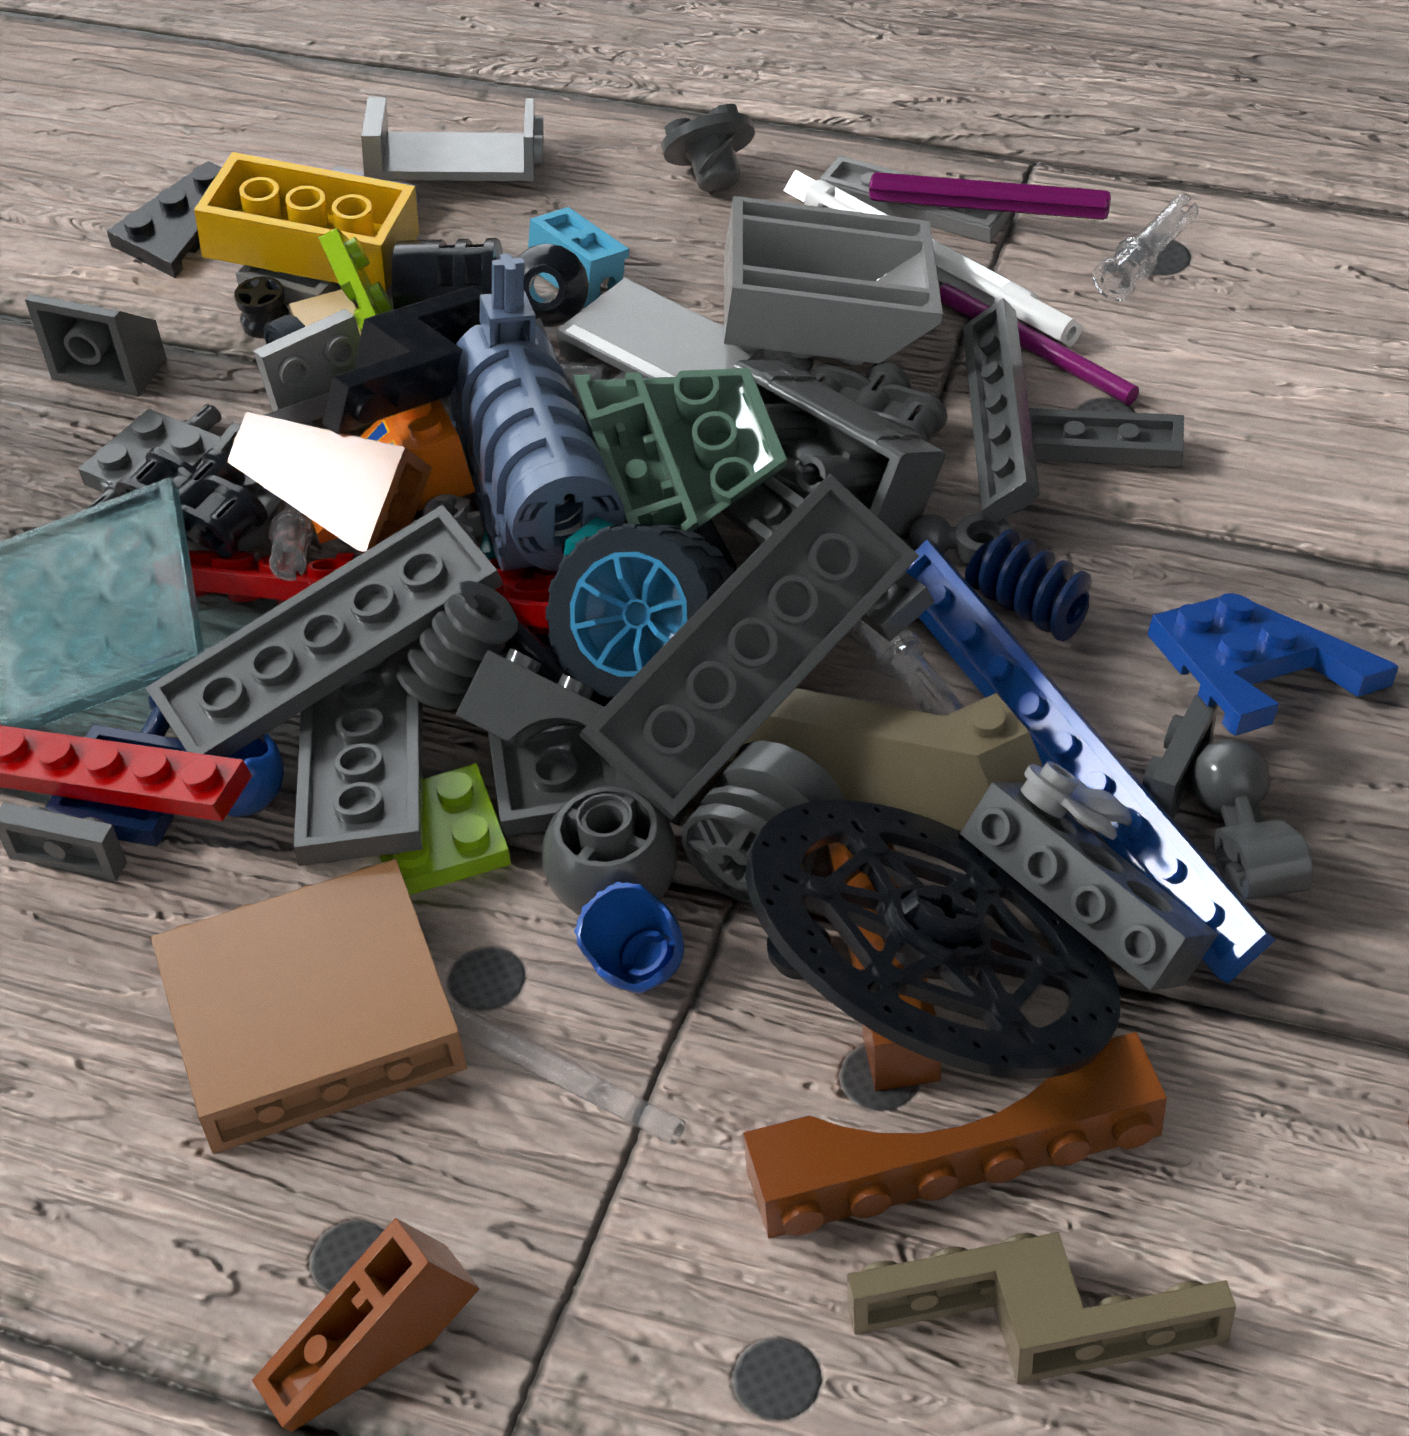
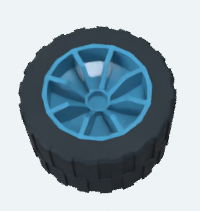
[546,524,734,702]

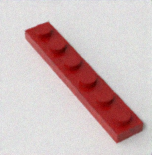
[0,725,252,822]

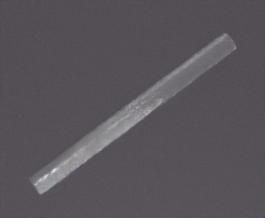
[447,1000,685,1145]

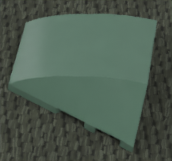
[573,368,787,532]

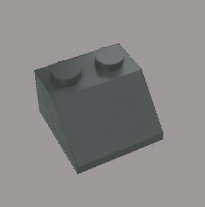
[25,294,167,397]

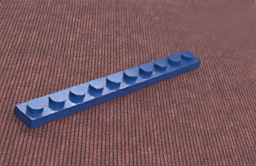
[905,539,1276,984]

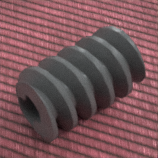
[396,581,518,710]

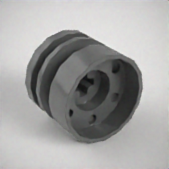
[681,740,844,906]

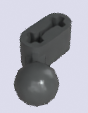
[1191,739,1313,900]

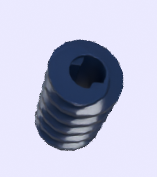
[965,529,1092,641]

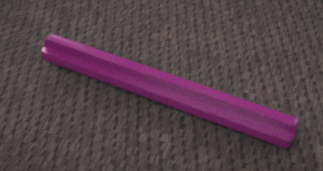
[869,172,1111,220]

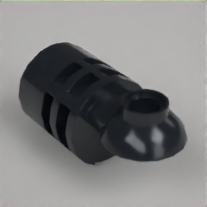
[391,238,589,327]

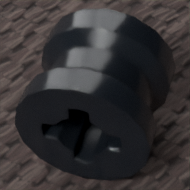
[234,276,289,338]

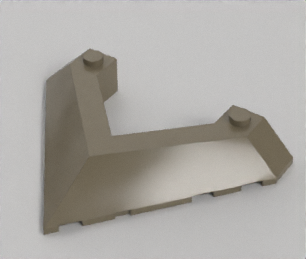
[688,683,1043,831]

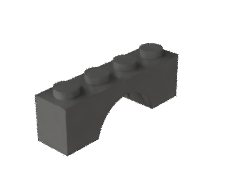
[455,648,693,826]

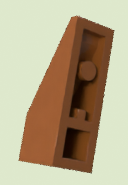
[252,1217,480,1432]

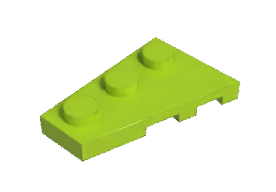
[318,228,393,332]

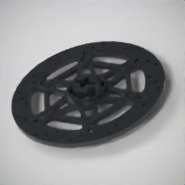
[746,800,1121,1079]

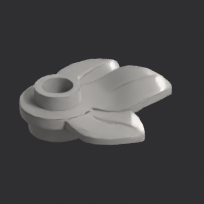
[1021,761,1132,840]

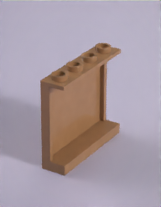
[150,859,467,1154]

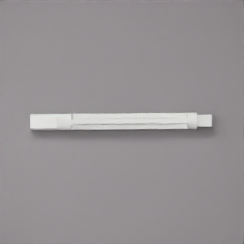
[783,170,1083,348]

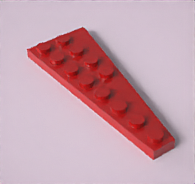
[155,550,558,635]

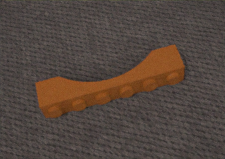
[743,1032,1167,1239]

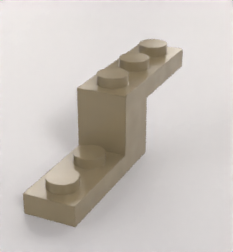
[847,1232,1236,1384]

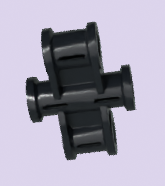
[115,447,268,558]

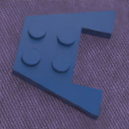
[1147,593,1399,736]

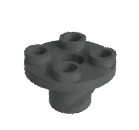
[661,104,755,192]

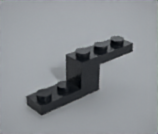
[322,286,484,434]

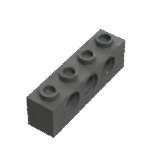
[960,782,1219,991]

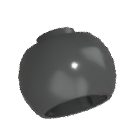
[542,787,677,916]

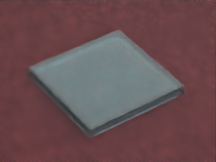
[0,477,204,730]

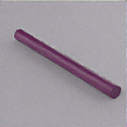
[939,283,1139,405]

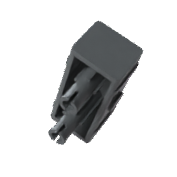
[733,360,946,537]

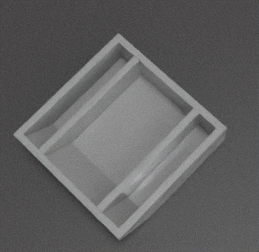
[724,196,943,365]

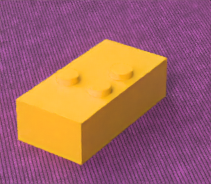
[194,152,419,292]

